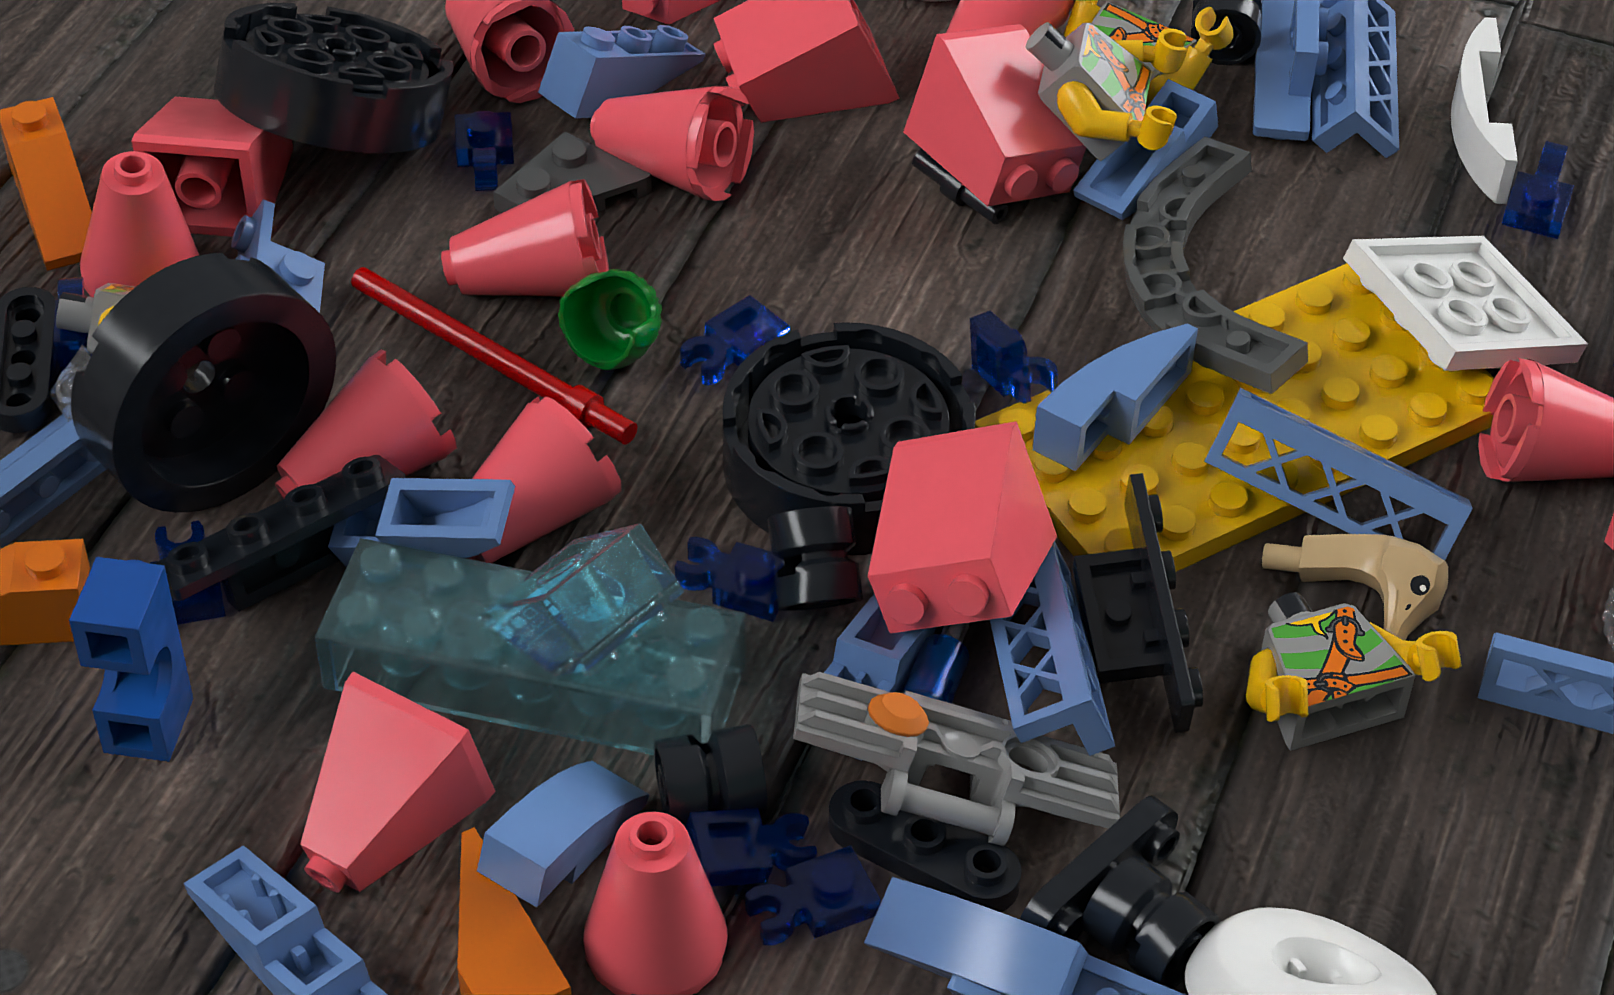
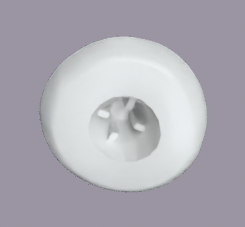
[1185,907,1437,995]

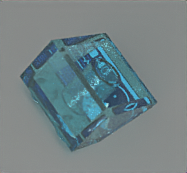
[478,523,684,677]

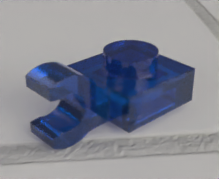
[455,111,514,191]
[1502,141,1575,239]
[969,310,1058,403]

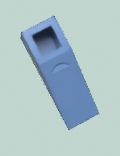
[538,25,705,119]

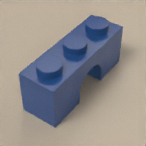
[69,557,194,762]

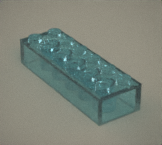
[315,538,745,755]

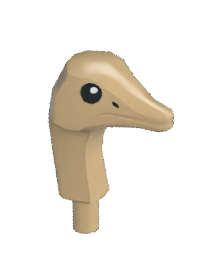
[1262,534,1448,640]

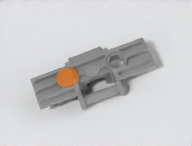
[793,672,1120,846]

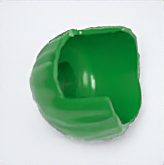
[558,269,662,370]

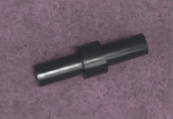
[912,148,1008,224]

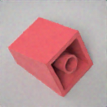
[713,0,900,123]
[903,24,1086,207]
[131,96,293,237]
[868,421,1057,634]

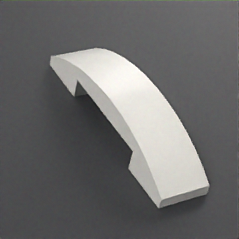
[1451,17,1518,204]

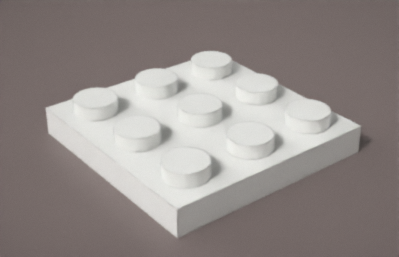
[1343,236,1588,371]

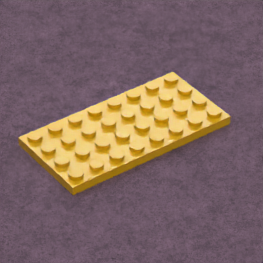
[975,263,1494,572]

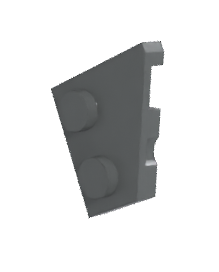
[493,132,652,213]

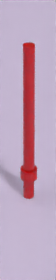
[351,267,638,445]

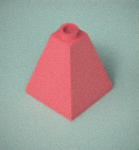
[300,672,496,893]

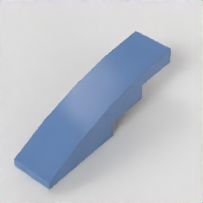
[184,845,388,995]

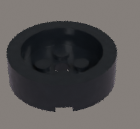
[214,3,453,153]
[71,253,336,513]
[722,322,976,555]

